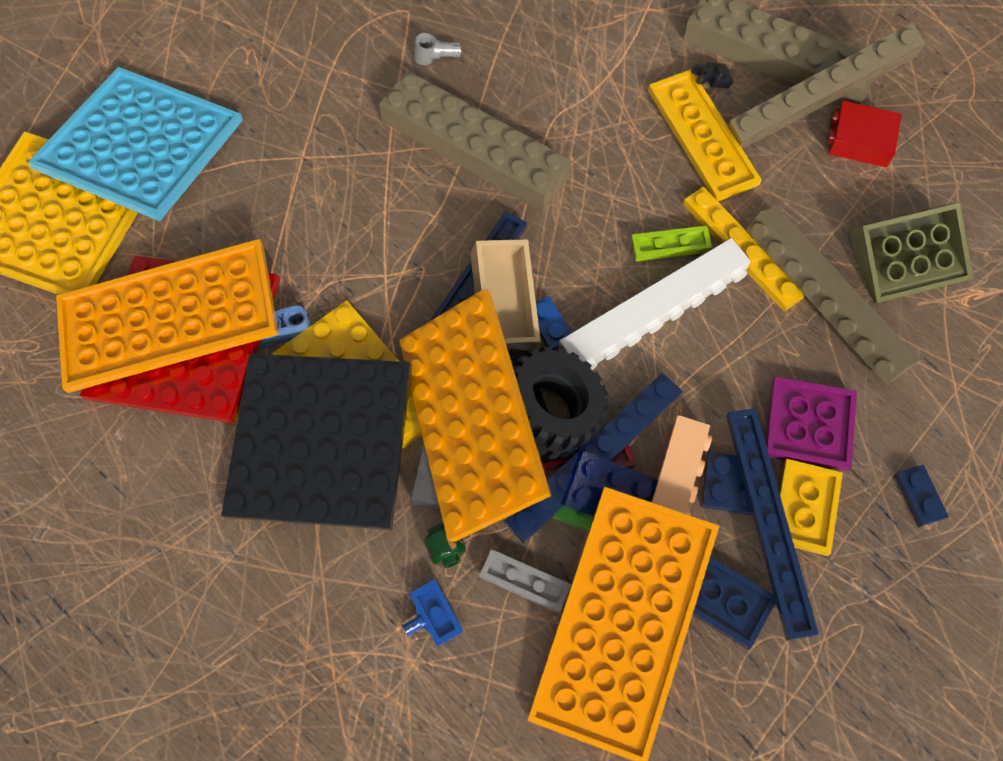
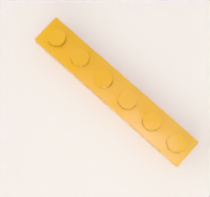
[683,186,805,312]

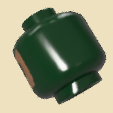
[424,523,466,568]

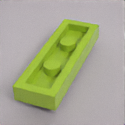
[631,225,713,262]

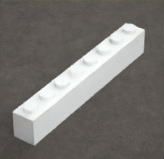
[559,238,751,370]

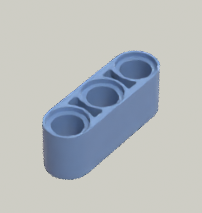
[257,306,311,351]

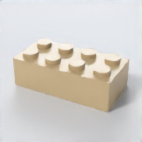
[470,240,541,352]

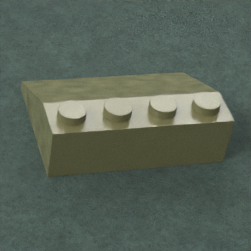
[848,203,973,303]

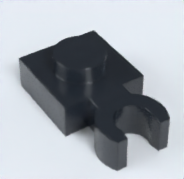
[691,62,734,89]

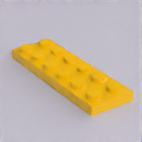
[648,69,762,201]

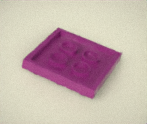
[766,376,857,472]

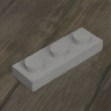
[479,549,572,614]

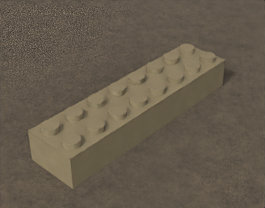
[683,0,873,106]
[379,70,571,212]

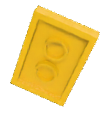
[779,459,843,556]

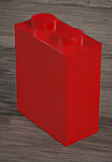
[826,101,902,168]

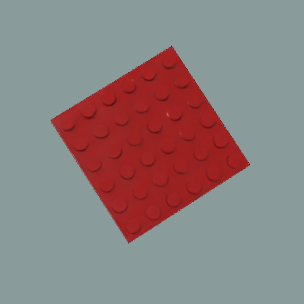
[80,255,280,424]

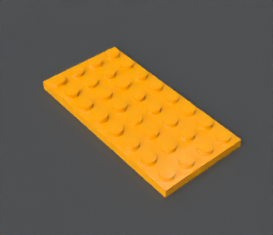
[56,239,279,393]
[399,289,551,542]
[527,487,719,761]

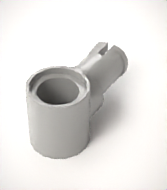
[413,33,461,66]

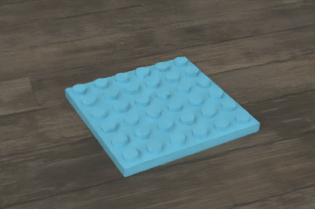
[28,67,243,221]

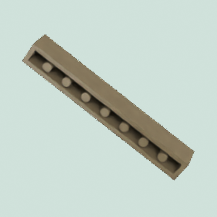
[729,22,925,149]
[746,206,920,385]

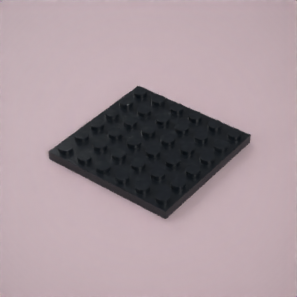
[221,353,412,530]

